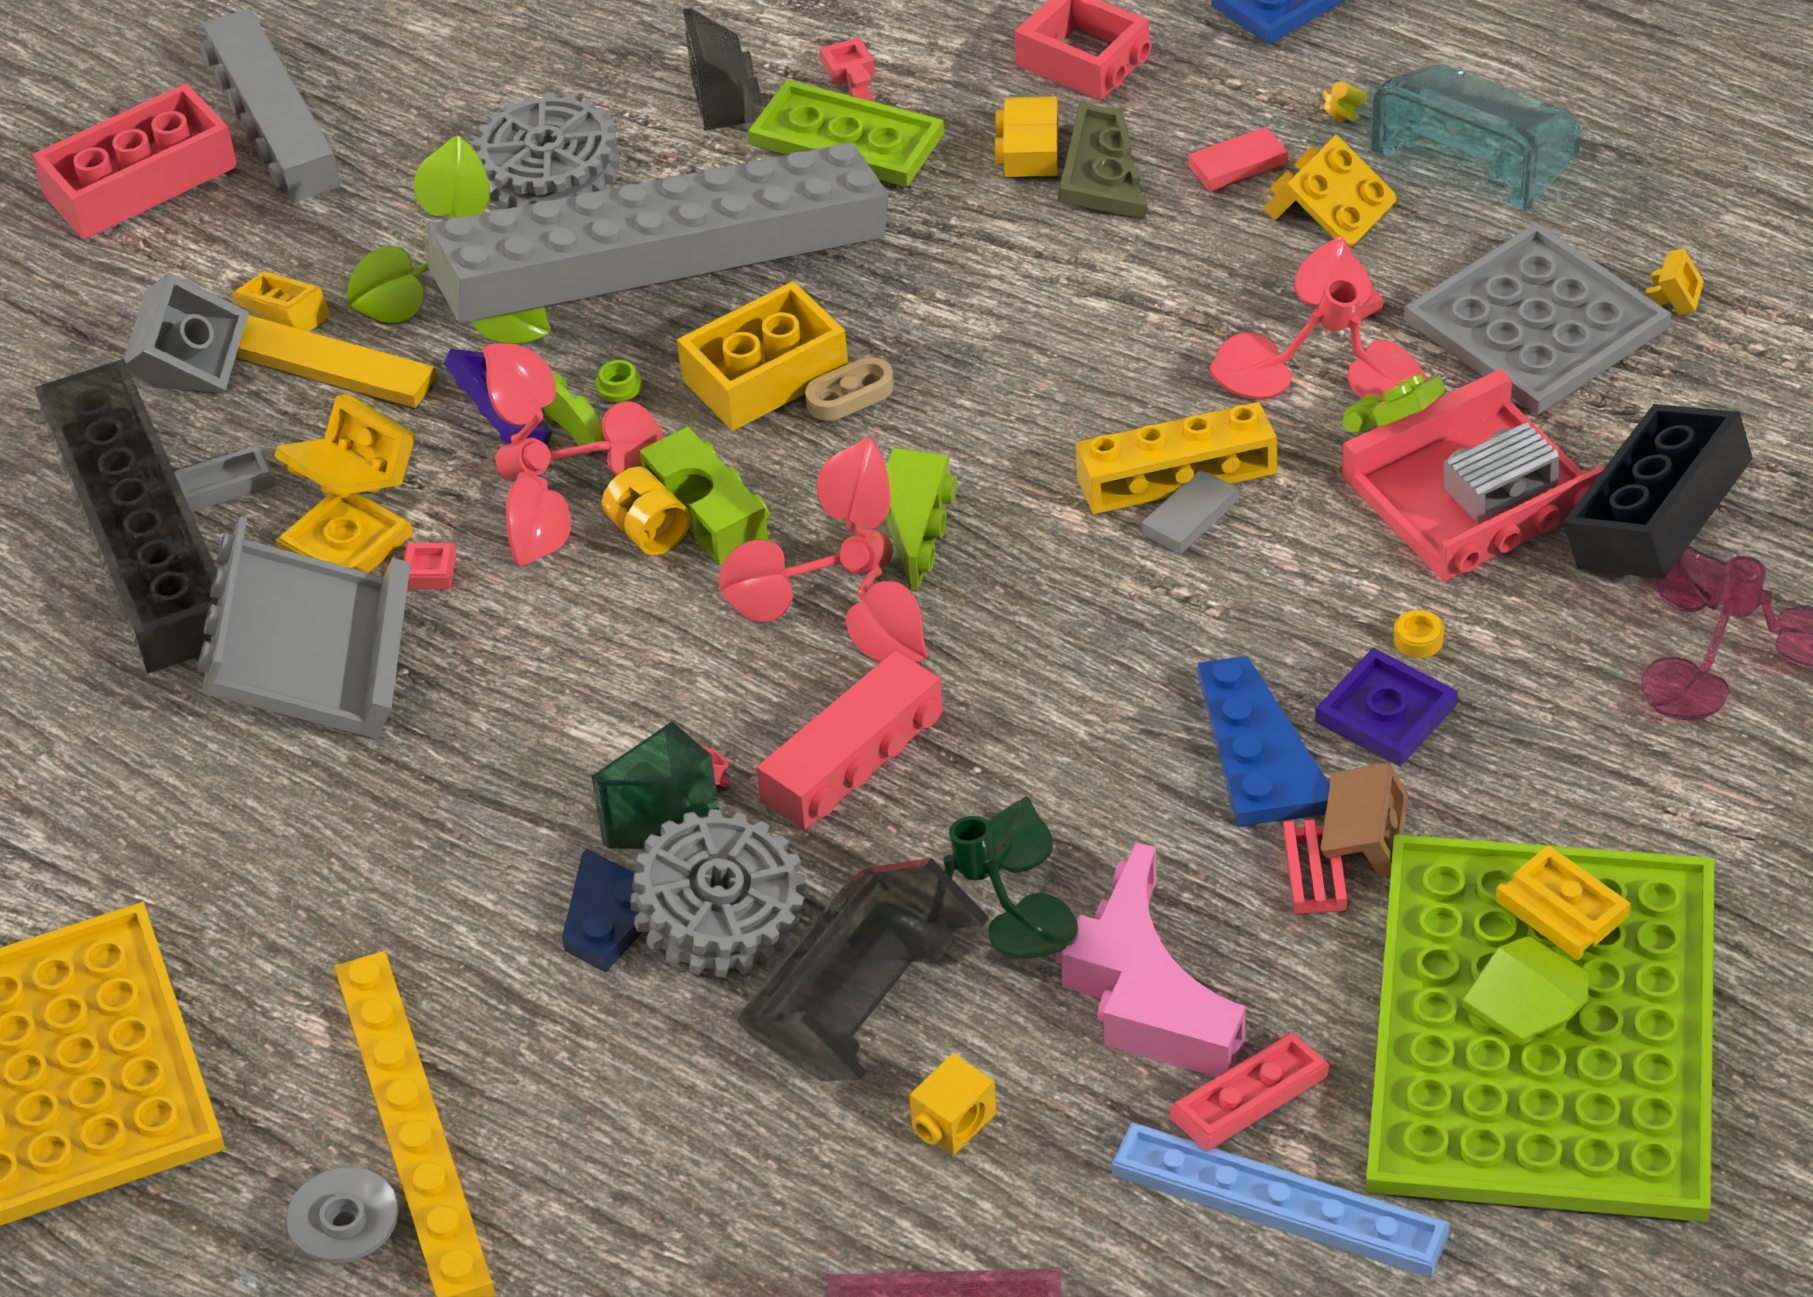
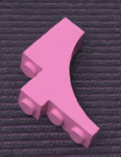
[1055,842,1246,1077]

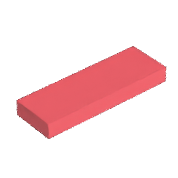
[1169,1032,1330,1152]

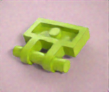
[1342,373,1446,433]

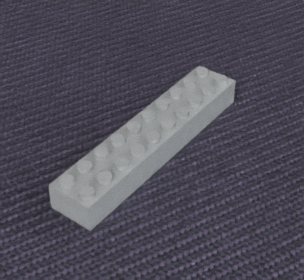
[428,142,889,323]

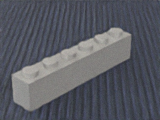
[200,8,341,203]

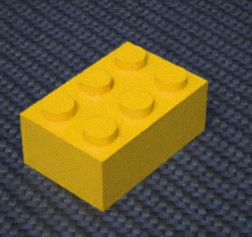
[677,281,848,431]

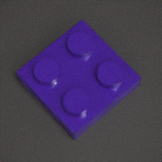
[1315,647,1458,767]

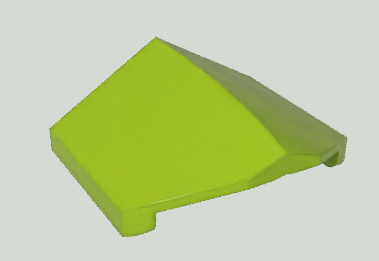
[1462,935,1589,1046]

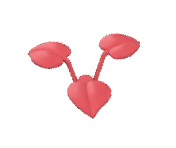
[1209,236,1427,400]
[482,343,663,566]
[719,437,928,662]

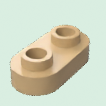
[805,357,894,421]

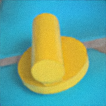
[1321,81,1368,123]

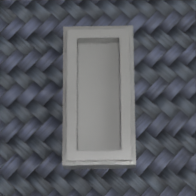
[170,444,276,514]
[1141,469,1239,555]

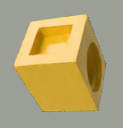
[909,1053,997,1155]

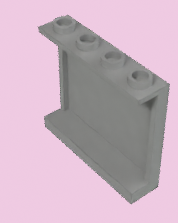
[197,516,411,739]

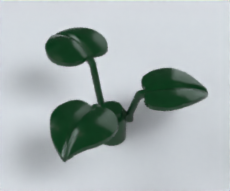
[839,796,1078,962]

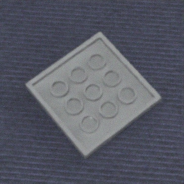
[1404,222,1672,415]

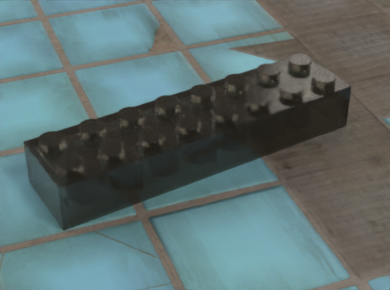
[34,359,218,674]

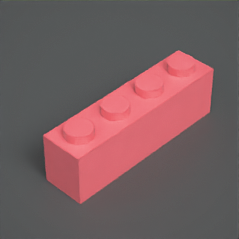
[756,650,943,830]

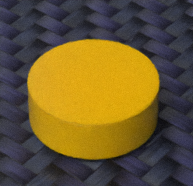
[1393,610,1444,658]

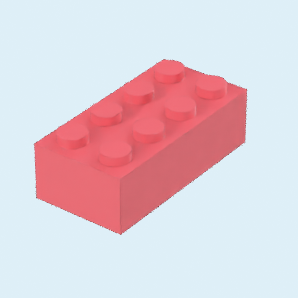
[32,83,238,240]

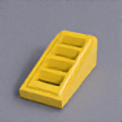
[232,271,330,332]

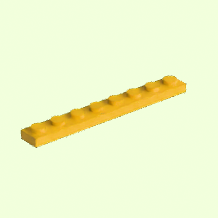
[334,951,495,1297]

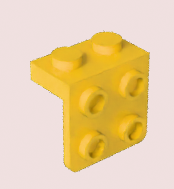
[1263,134,1396,248]
[274,394,416,498]

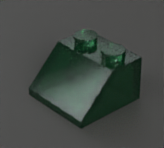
[591,721,719,849]

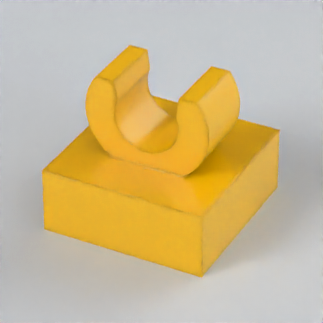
[1645,248,1704,316]

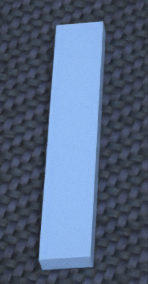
[1111,1122,1450,1278]

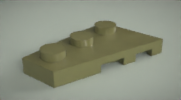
[1057,102,1148,219]

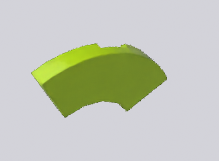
[541,373,606,455]

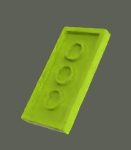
[748,79,945,187]

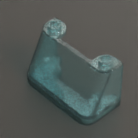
[1371,63,1581,211]

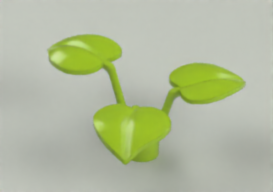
[347,136,551,344]

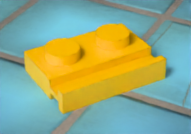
[1495,845,1631,961]

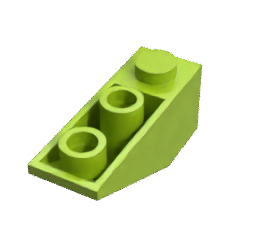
[886,448,957,591]

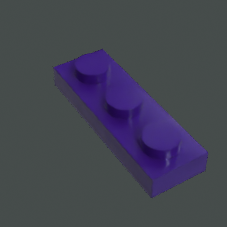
[443,349,553,445]

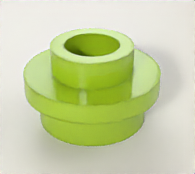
[595,360,642,402]

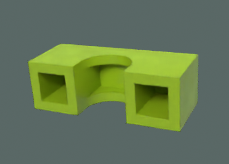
[639,426,770,566]

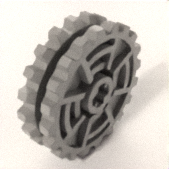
[473,92,620,209]
[630,810,806,977]

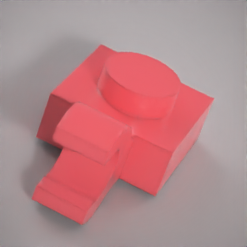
[819,37,875,102]

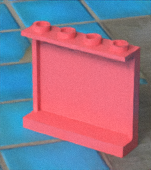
[1342,369,1604,581]

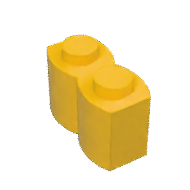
[995,96,1058,177]

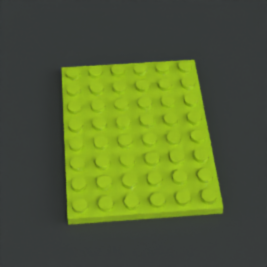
[1366,834,1715,1222]

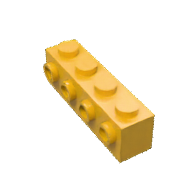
[1075,402,1277,514]

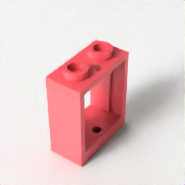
[1014,0,1152,100]

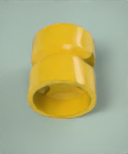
[601,466,691,556]

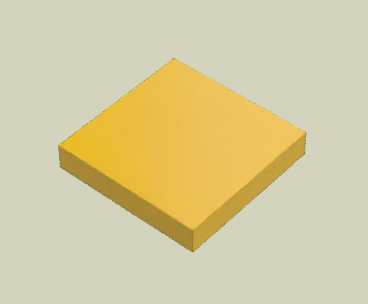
[276,493,413,573]

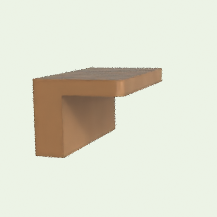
[1321,762,1409,878]

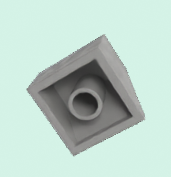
[121,273,249,393]

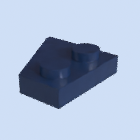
[562,849,642,972]

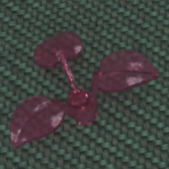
[1641,546,1813,720]

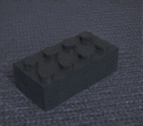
[1563,404,1753,579]

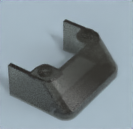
[738,858,989,1082]

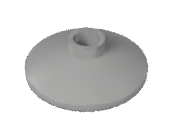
[286,1166,398,1263]

